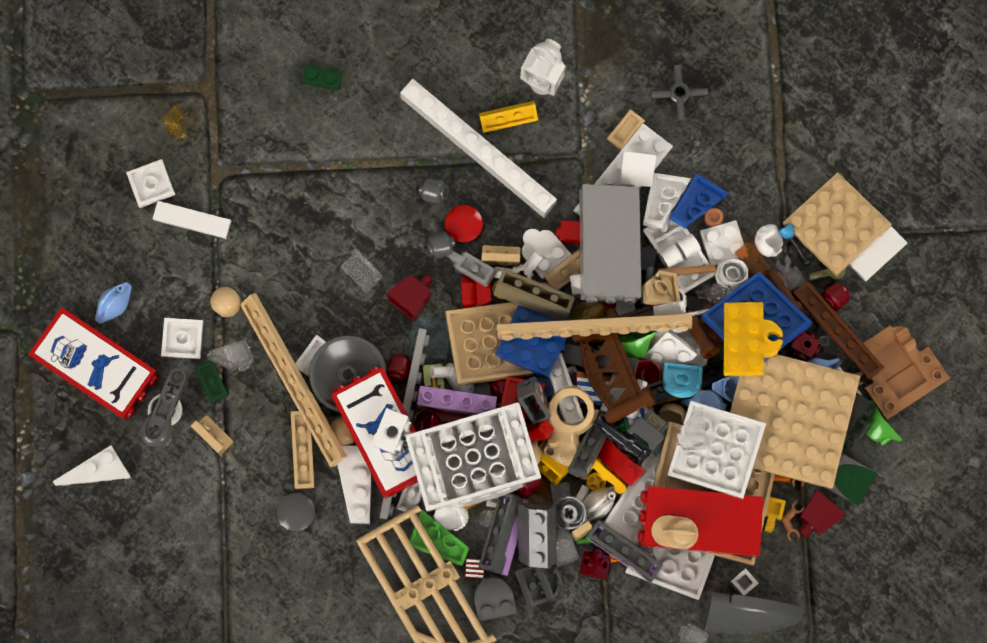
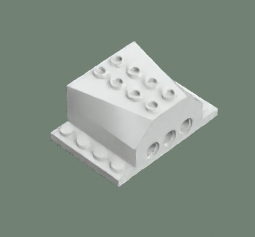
[405,402,541,512]

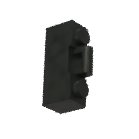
[842,392,876,454]

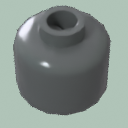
[419,178,449,204]
[426,231,455,259]

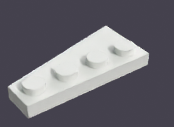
[338,445,371,524]

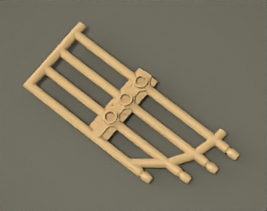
[355,504,497,643]

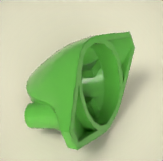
[618,331,657,360]
[866,400,903,446]

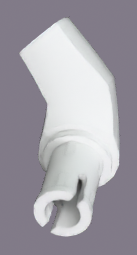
[430,363,474,393]

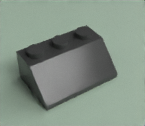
[518,503,556,568]

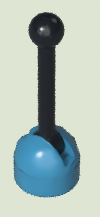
[778,223,811,266]

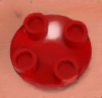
[445,205,483,243]

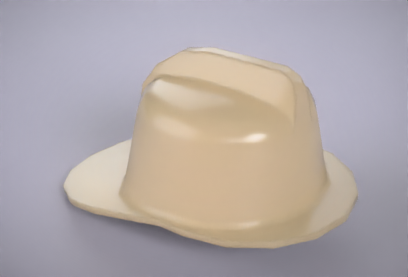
[652,515,698,549]

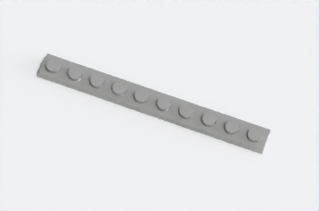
[379,328,430,520]

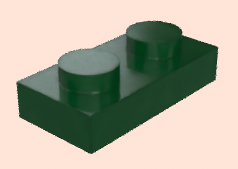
[301,64,343,91]
[195,360,228,403]

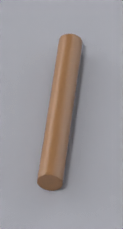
[657,265,716,275]

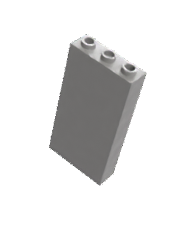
[579,184,641,304]

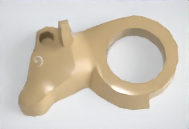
[542,386,599,467]

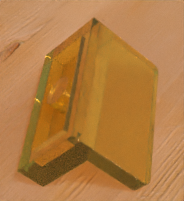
[162,103,186,141]
[570,300,608,320]

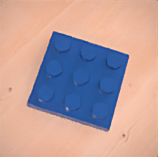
[495,305,567,379]

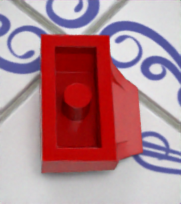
[461,275,491,309]

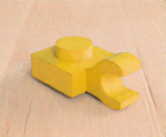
[764,497,786,533]

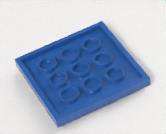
[702,271,812,362]

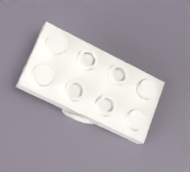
[642,212,715,294]

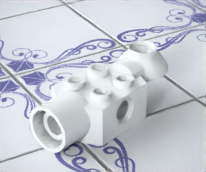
[520,39,566,96]

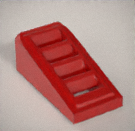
[526,420,554,442]

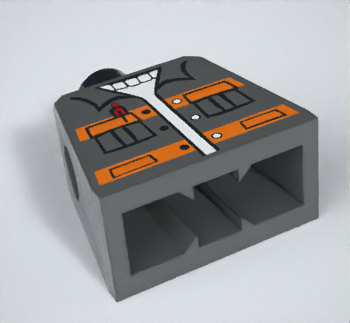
[517,377,551,425]

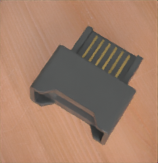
[626,409,670,454]

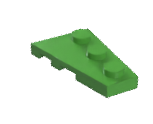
[409,509,469,566]

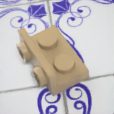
[481,245,521,267]
[191,416,233,456]

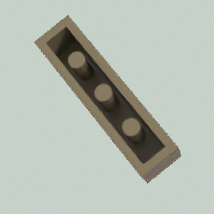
[493,268,575,321]

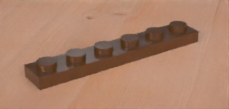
[793,281,884,381]

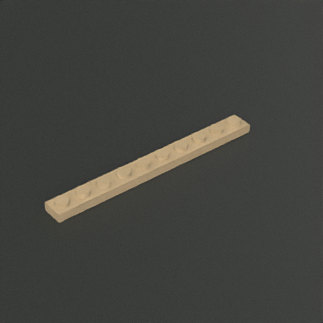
[240,293,347,467]
[497,314,692,341]

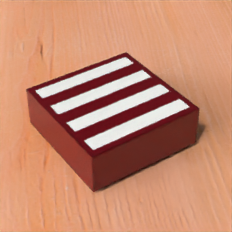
[464,558,485,579]

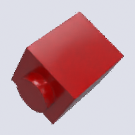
[556,220,580,244]

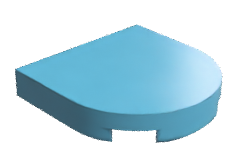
[662,362,703,398]

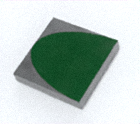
[823,454,876,507]

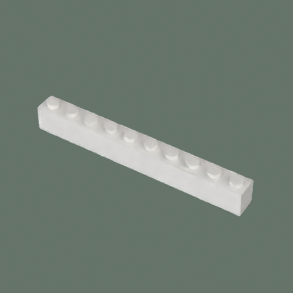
[400,79,557,218]

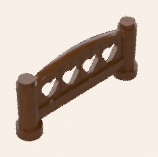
[686,270,804,359]
[571,307,656,423]

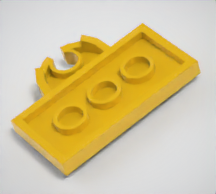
[724,302,783,376]

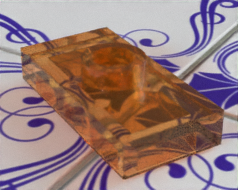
[735,241,772,277]

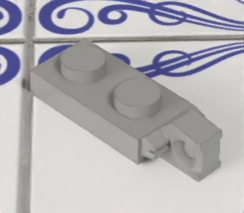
[447,251,497,287]

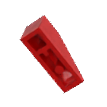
[598,437,647,486]

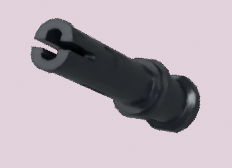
[593,415,647,463]

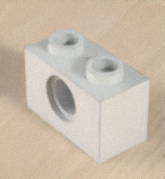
[372,408,411,455]

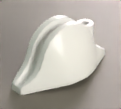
[583,485,617,524]

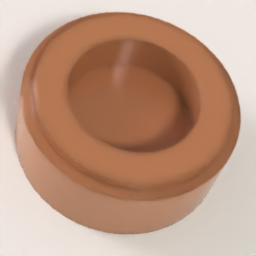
[704,208,723,227]

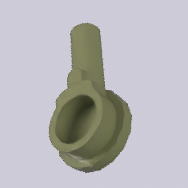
[808,268,846,281]

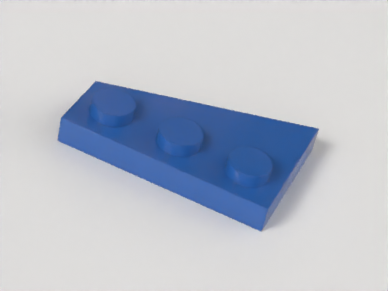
[669,174,729,229]

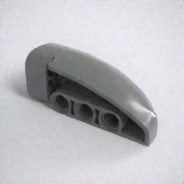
[703,592,805,635]

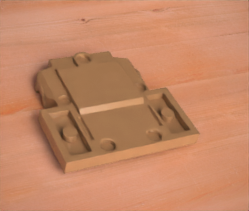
[863,325,950,421]

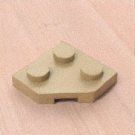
[642,270,680,306]

